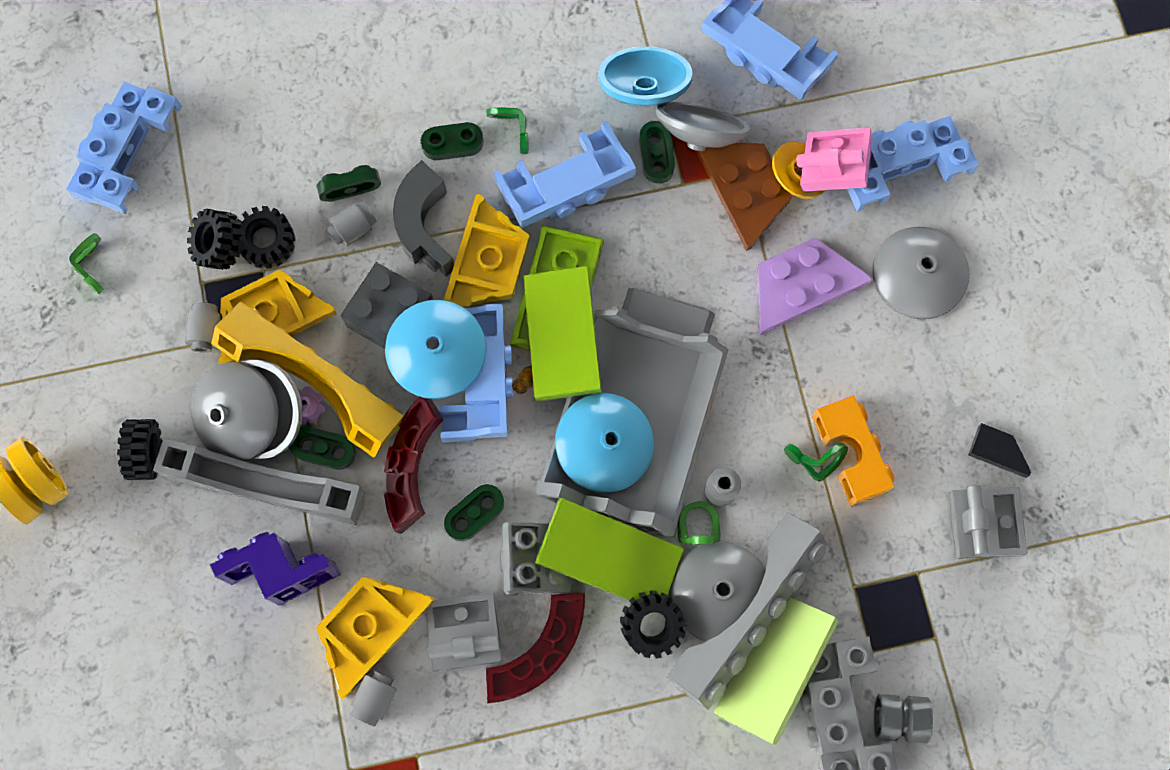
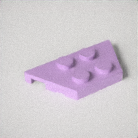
[757,238,872,335]

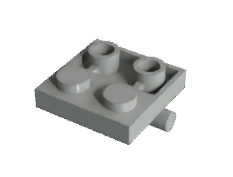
[949,485,1028,559]
[500,522,571,595]
[426,592,502,672]

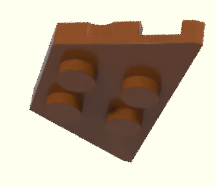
[695,143,792,251]

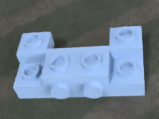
[701,0,838,100]
[66,82,182,214]
[847,116,979,212]
[494,121,636,228]
[438,304,513,443]

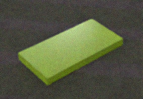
[510,225,604,351]
[523,266,602,401]
[535,498,684,601]

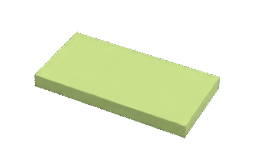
[714,597,839,746]

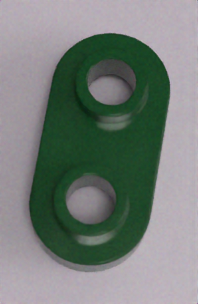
[639,121,675,184]
[420,122,484,160]
[316,165,381,202]
[289,426,356,470]
[444,484,504,542]

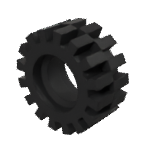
[237,206,296,269]
[187,208,244,270]
[117,419,163,480]
[620,591,687,659]

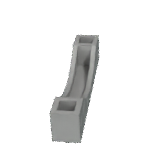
[153,438,366,525]
[666,512,828,710]

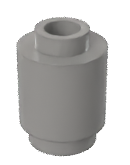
[327,201,377,246]
[185,302,221,353]
[704,467,741,506]
[350,671,397,727]

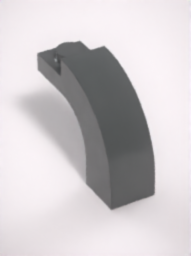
[393,160,454,277]

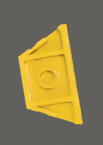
[444,193,530,308]
[218,269,337,364]
[316,576,435,699]

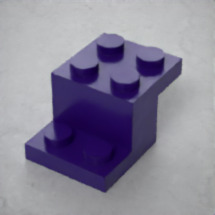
[209,532,341,606]

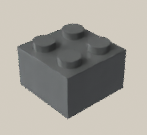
[340,262,433,349]

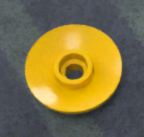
[772,142,826,199]

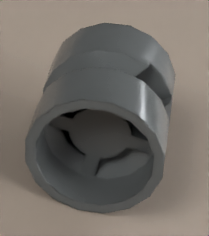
[874,694,933,743]

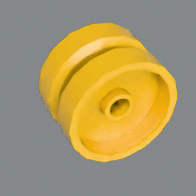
[0,436,69,525]

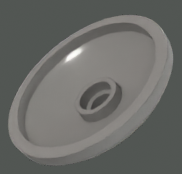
[656,102,750,151]
[873,227,970,319]
[220,359,302,459]
[191,362,279,461]
[670,542,766,642]

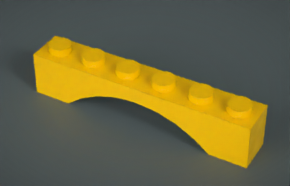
[211,301,404,458]

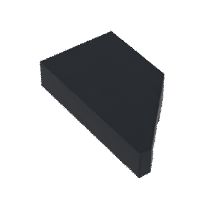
[968,423,1031,478]

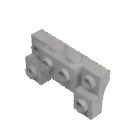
[800,637,898,770]

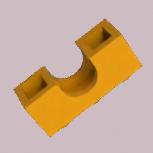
[812,395,895,507]

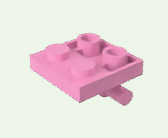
[797,128,873,191]

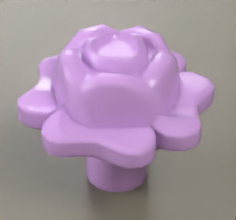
[298,386,325,426]

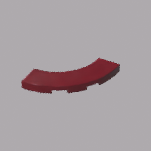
[384,397,444,534]
[486,592,585,704]

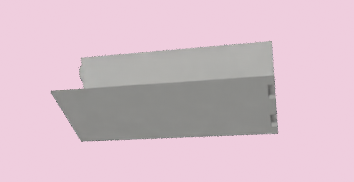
[536,288,729,536]

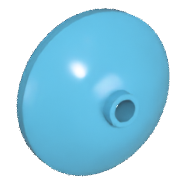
[598,47,692,106]
[385,300,486,399]
[555,393,654,493]

